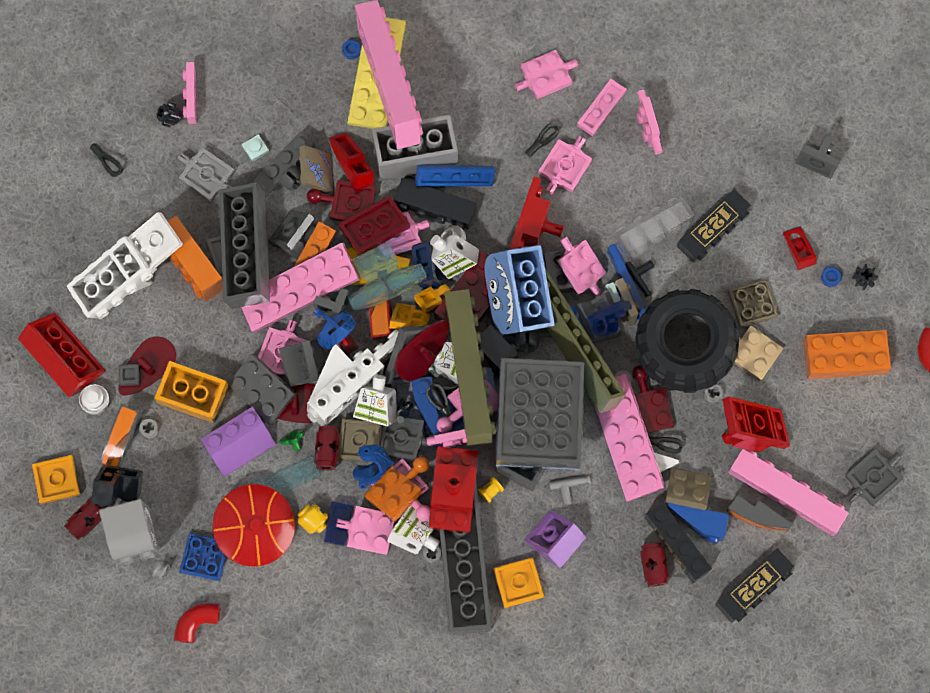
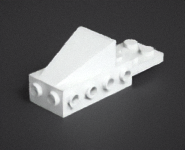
[67,212,183,319]
[307,329,399,426]

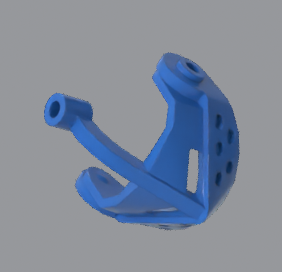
[313,307,356,349]
[352,445,394,489]

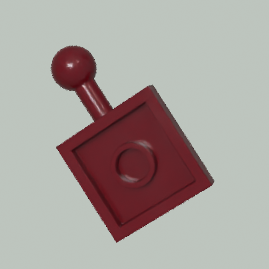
[306,180,376,221]
[632,365,674,433]

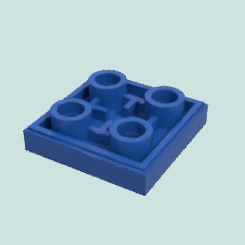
[179,532,226,582]

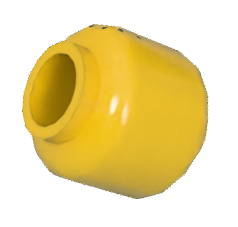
[297,503,328,534]

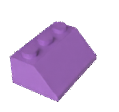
[200,406,276,477]

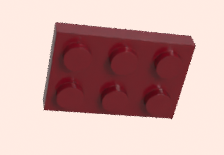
[338,195,410,257]

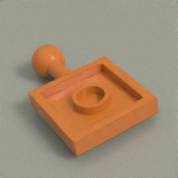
[364,456,429,522]

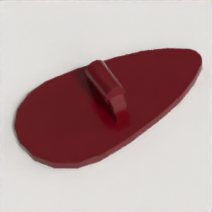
[395,320,449,381]
[118,337,176,396]
[277,384,316,423]

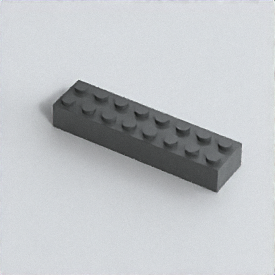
[434,469,491,635]

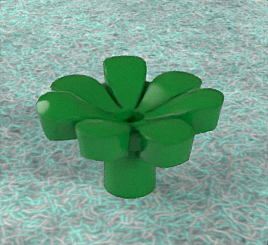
[279,429,304,451]

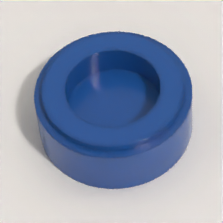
[342,39,361,60]
[821,267,842,287]

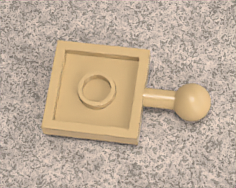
[734,325,784,381]

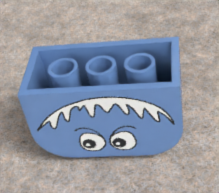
[485,245,555,334]

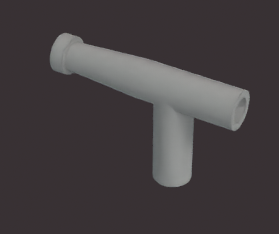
[549,475,591,506]

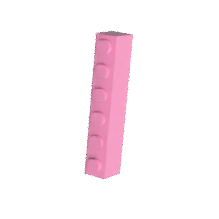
[728,449,848,537]

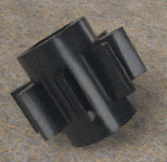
[157,102,181,128]
[852,264,878,290]

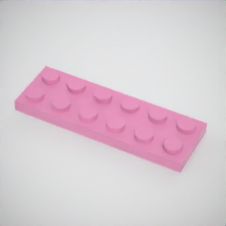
[241,243,360,332]
[594,373,666,502]

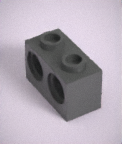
[543,250,574,294]

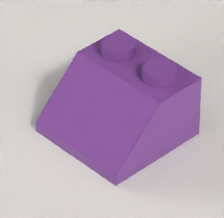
[524,510,586,568]

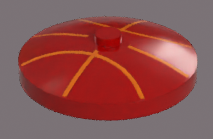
[212,484,295,567]

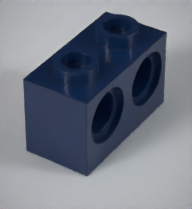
[411,242,444,289]

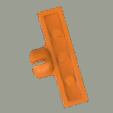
[294,222,337,267]

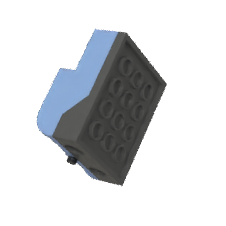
[496,358,584,473]

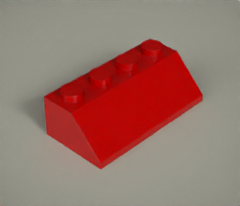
[18,313,106,397]

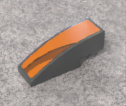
[99,404,142,467]
[726,495,793,531]

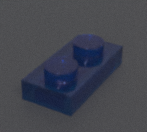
[324,501,353,546]

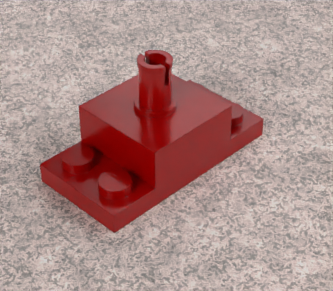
[509,177,564,250]
[722,396,790,452]
[429,446,478,533]

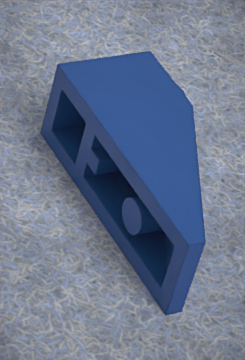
[666,503,729,544]

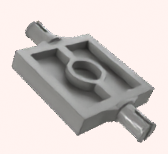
[177,147,235,202]

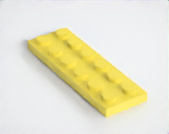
[347,18,406,129]

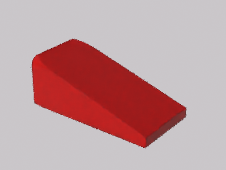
[782,226,817,270]
[334,329,358,355]

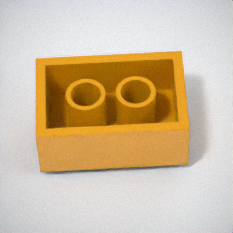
[155,361,228,423]

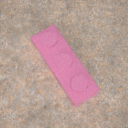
[183,62,196,124]
[577,79,627,136]

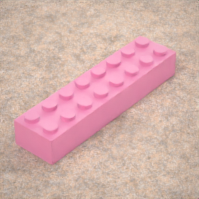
[355,0,423,149]

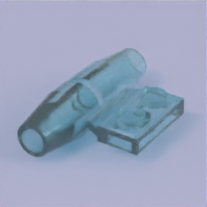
[348,242,428,311]

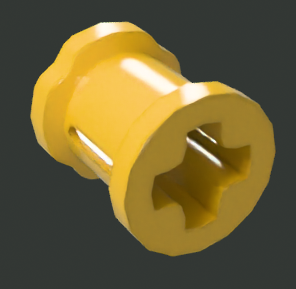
[477,477,504,503]

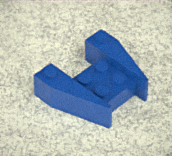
[411,367,495,447]

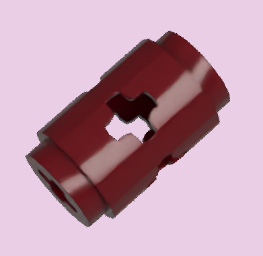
[314,426,340,471]
[64,499,105,540]
[640,543,669,587]

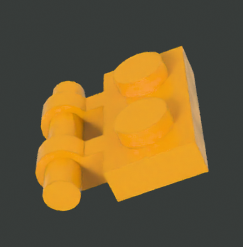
[389,303,430,331]

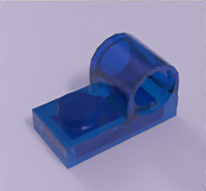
[587,301,632,336]

